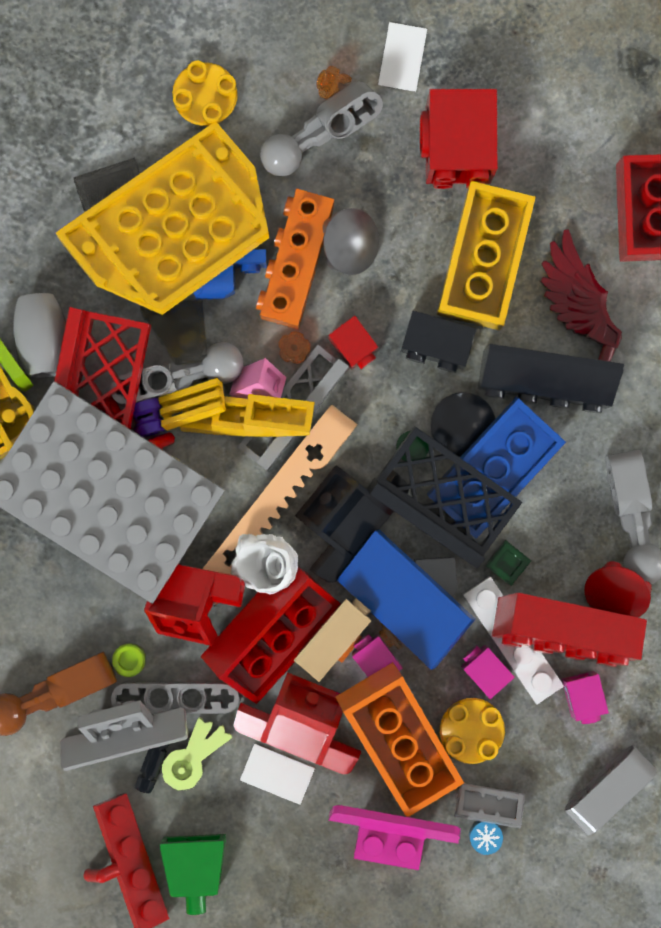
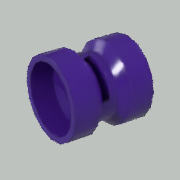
[133,398,166,438]

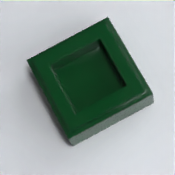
[485,540,532,586]

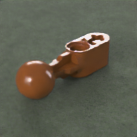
[0,651,117,736]

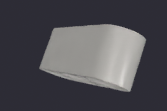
[564,745,657,836]

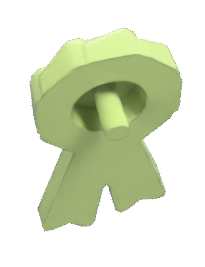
[162,717,232,790]

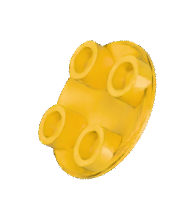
[172,60,237,126]
[439,698,505,764]

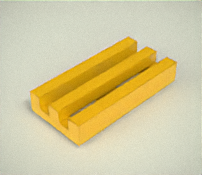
[159,378,226,431]

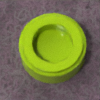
[112,643,146,677]

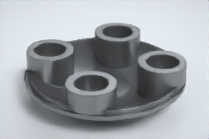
[322,208,379,275]

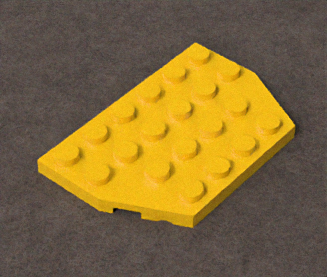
[56,122,269,315]

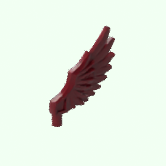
[540,229,622,362]

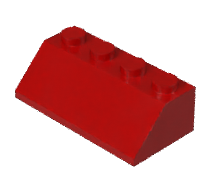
[200,566,341,704]

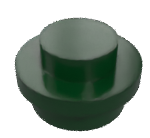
[396,431,429,461]

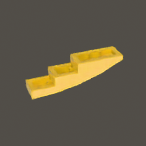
[180,394,315,437]

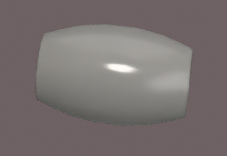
[13,293,66,378]

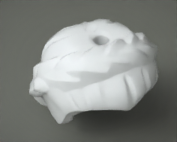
[231,534,298,594]

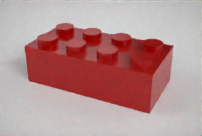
[492,592,647,667]

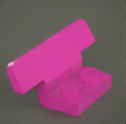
[328,805,461,870]

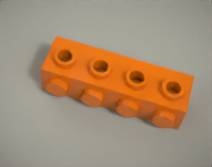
[256,188,334,330]

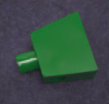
[160,834,226,915]

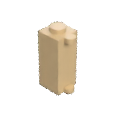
[294,598,372,682]

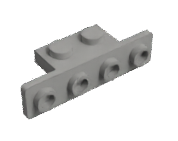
[60,700,188,771]

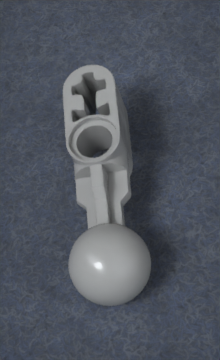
[260,81,383,177]
[110,342,244,405]
[605,450,661,584]

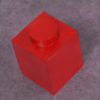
[328,316,379,370]

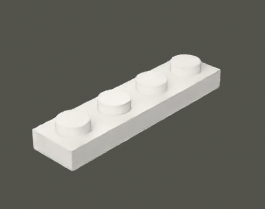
[462,576,564,704]

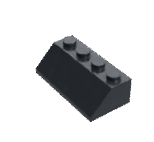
[478,344,624,413]

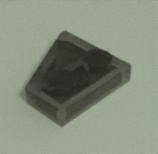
[140,299,207,365]

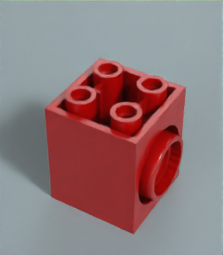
[420,89,498,189]

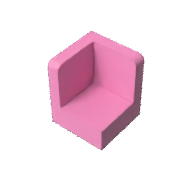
[229,358,287,399]

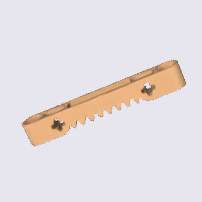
[203,405,358,606]

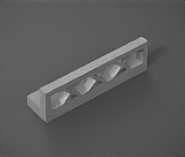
[237,345,349,471]

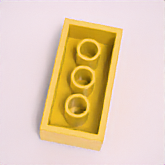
[436,181,536,331]

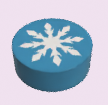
[469,821,503,855]

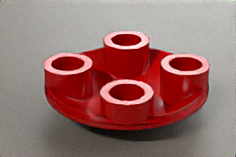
[584,561,652,618]

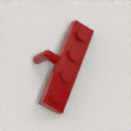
[84,793,169,928]

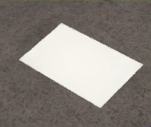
[378,22,427,92]
[240,744,315,805]

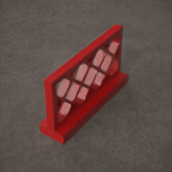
[55,307,152,429]

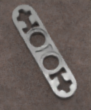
[111,682,240,714]

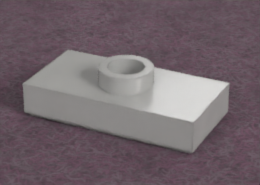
[455,783,525,828]

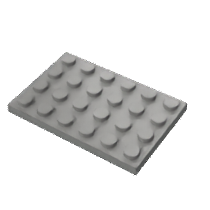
[0,381,225,604]

